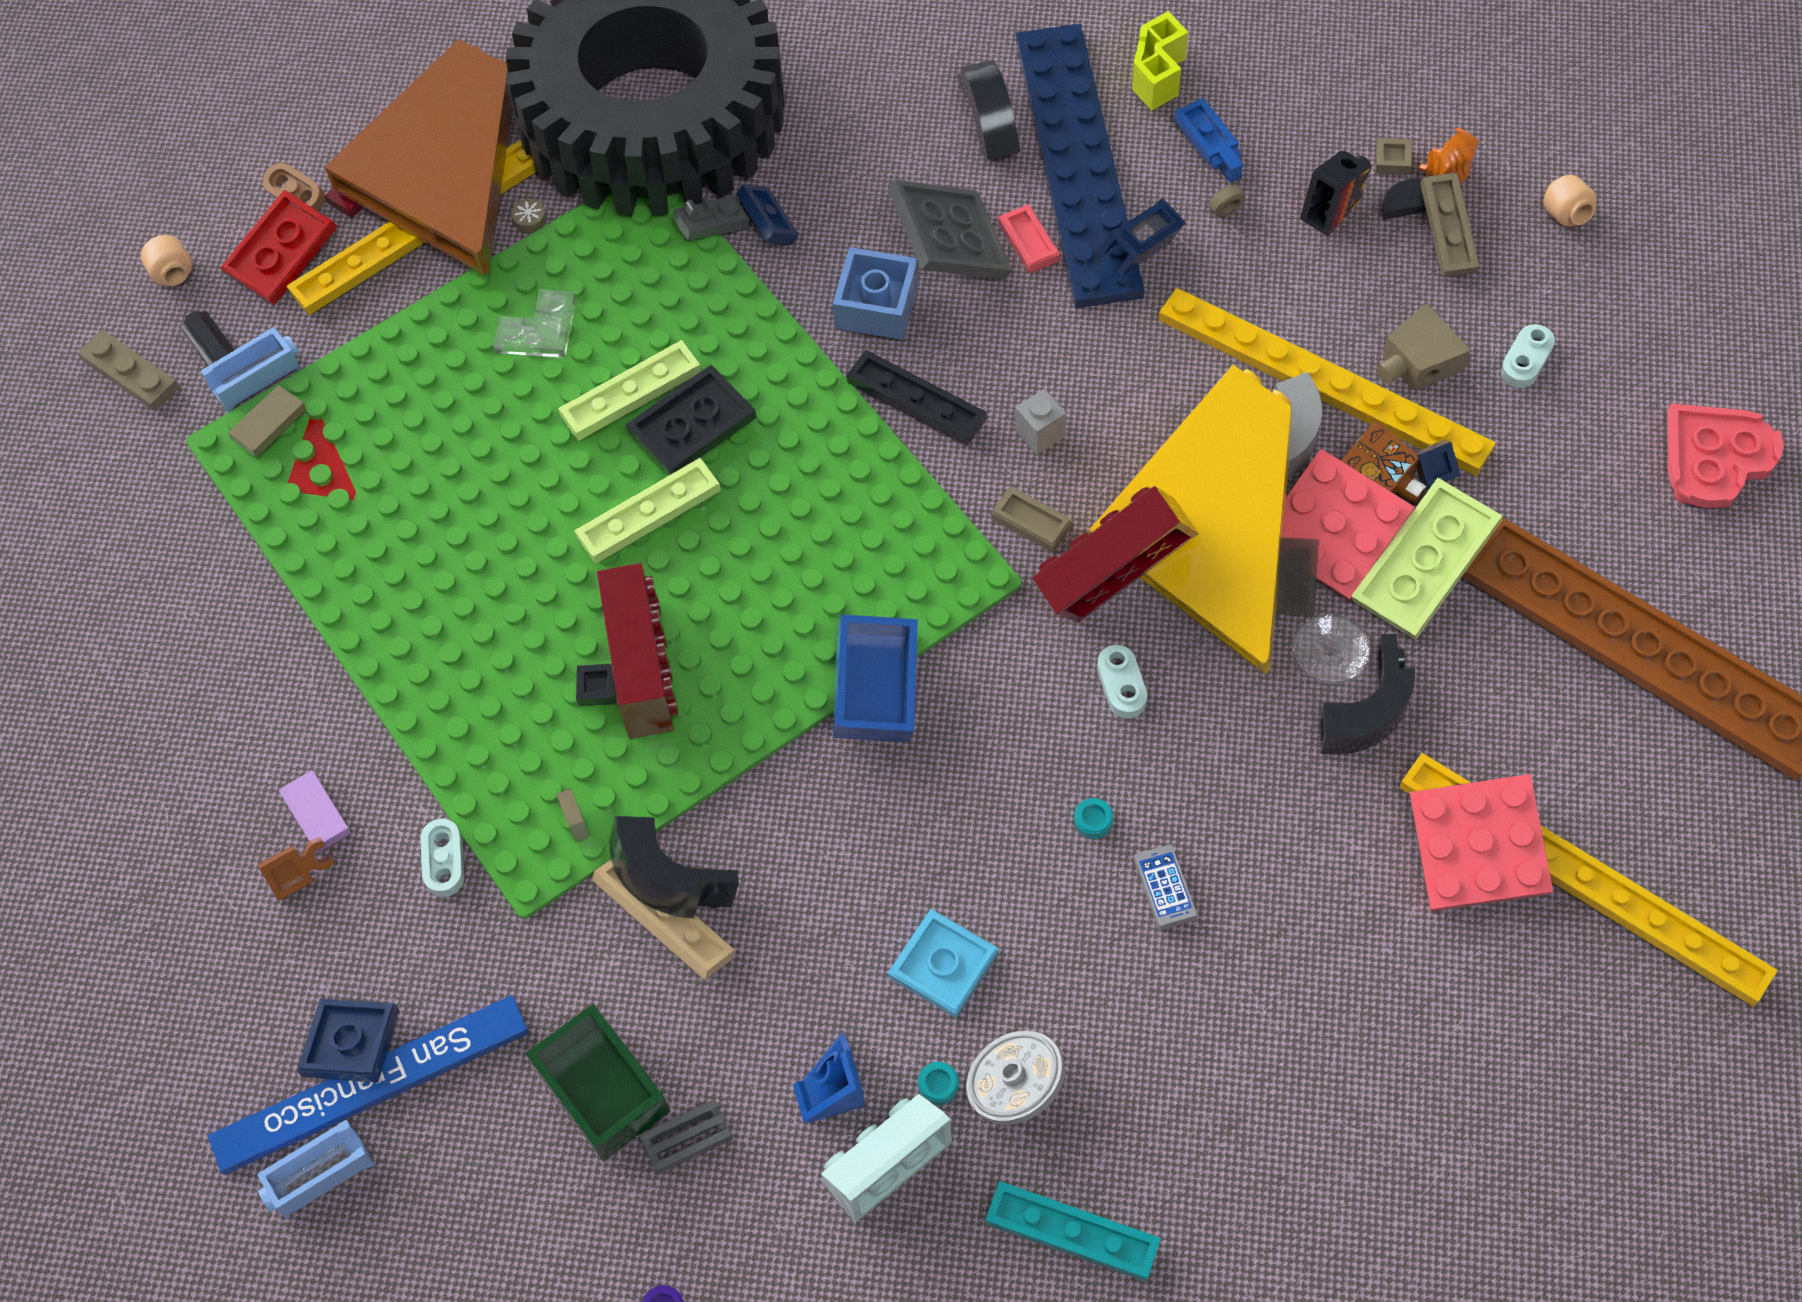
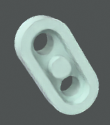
[1501,324,1555,388]
[1097,645,1147,719]
[421,819,464,897]

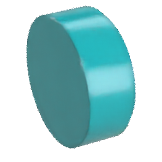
[1074,798,1113,839]
[918,1062,959,1106]

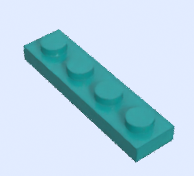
[985,1181,1161,1282]

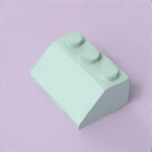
[821,1094,952,1223]

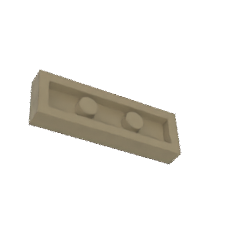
[1420,173,1480,278]
[77,329,180,412]

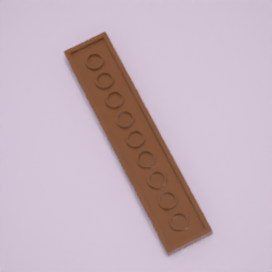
[1462,517,1802,782]

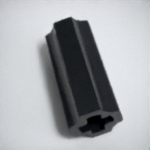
[181,310,235,366]

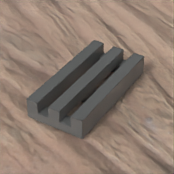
[639,1099,733,1175]

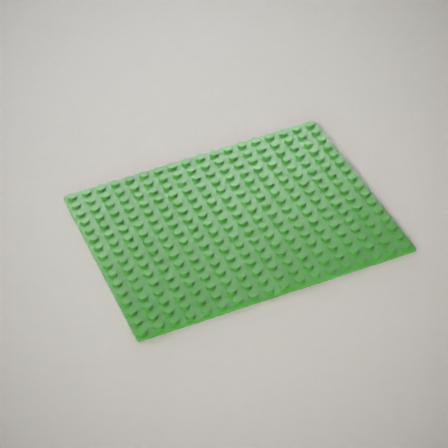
[186,193,1021,919]

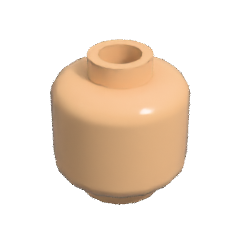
[1543,174,1597,227]
[141,235,193,286]

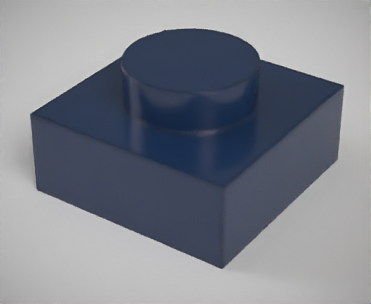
[1415,440,1461,489]

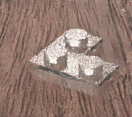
[493,289,576,357]

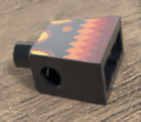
[1300,150,1372,236]

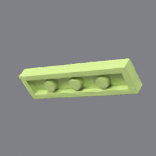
[558,340,701,441]
[574,458,721,564]

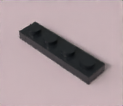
[846,350,987,446]

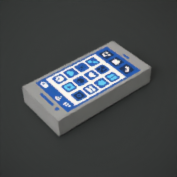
[1133,844,1197,931]

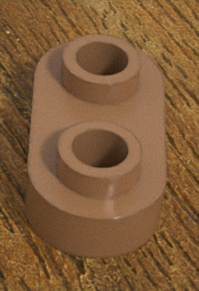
[263,163,325,211]

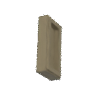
[228,385,307,458]
[991,486,1073,553]

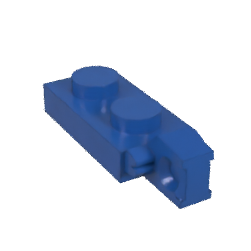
[1174,98,1244,183]

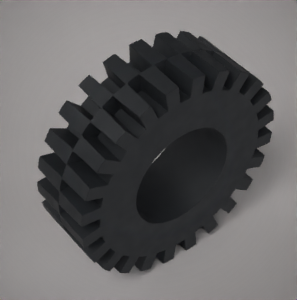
[506,0,784,215]

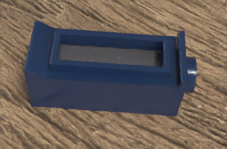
[1098,198,1186,276]

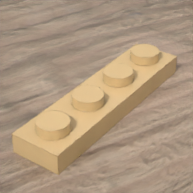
[592,860,735,980]

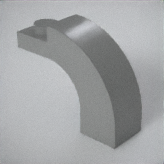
[1274,372,1322,479]

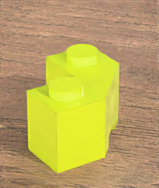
[1132,11,1188,111]

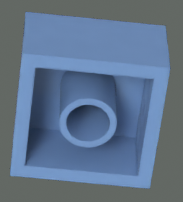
[833,247,919,340]

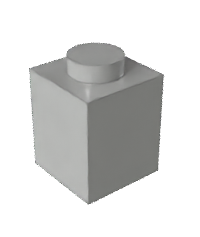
[1015,389,1066,455]

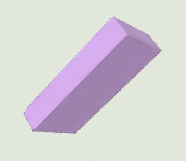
[279,770,351,853]

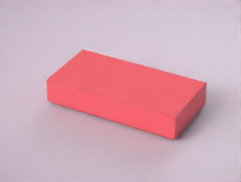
[998,204,1060,274]

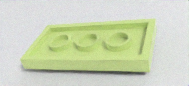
[1351,478,1502,640]

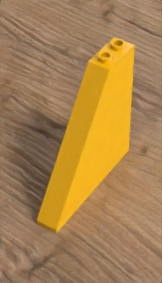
[1089,365,1293,674]

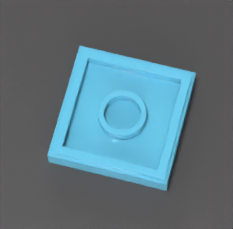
[888,909,999,1018]

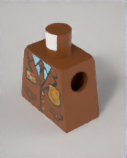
[1341,420,1427,505]

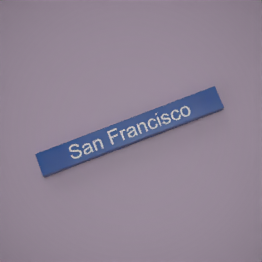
[207,995,530,1175]

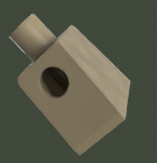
[1377,304,1470,390]

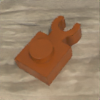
[258,837,335,901]

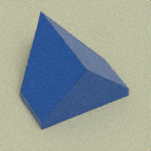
[793,1031,865,1123]

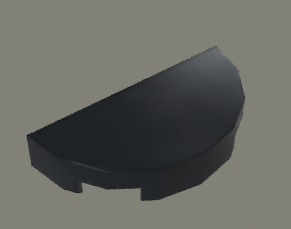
[1382,179,1427,220]

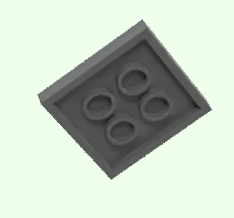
[888,179,1013,279]

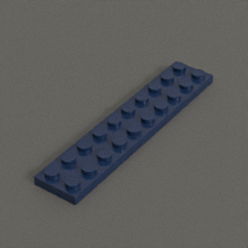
[1016,23,1145,309]

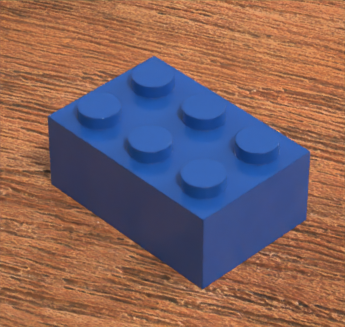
[833,614,918,743]

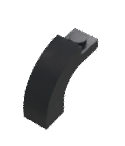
[957,60,1020,159]
[1319,634,1415,755]
[609,816,739,919]

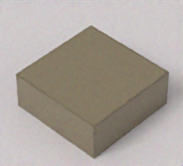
[1375,138,1412,175]
[556,788,590,843]

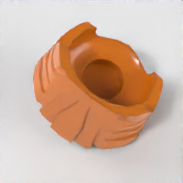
[1418,128,1479,184]

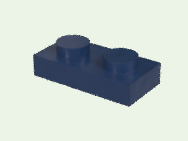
[736,184,799,245]

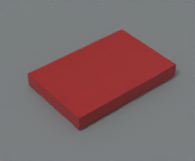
[220,190,338,306]
[287,418,357,500]

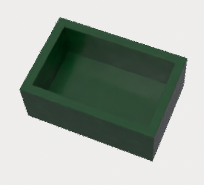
[525,1004,671,1162]

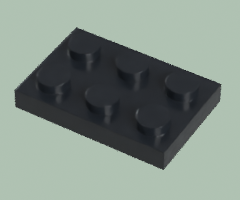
[626,364,757,476]

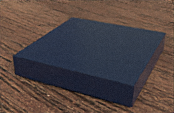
[297,998,400,1083]

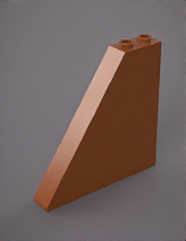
[324,39,513,275]

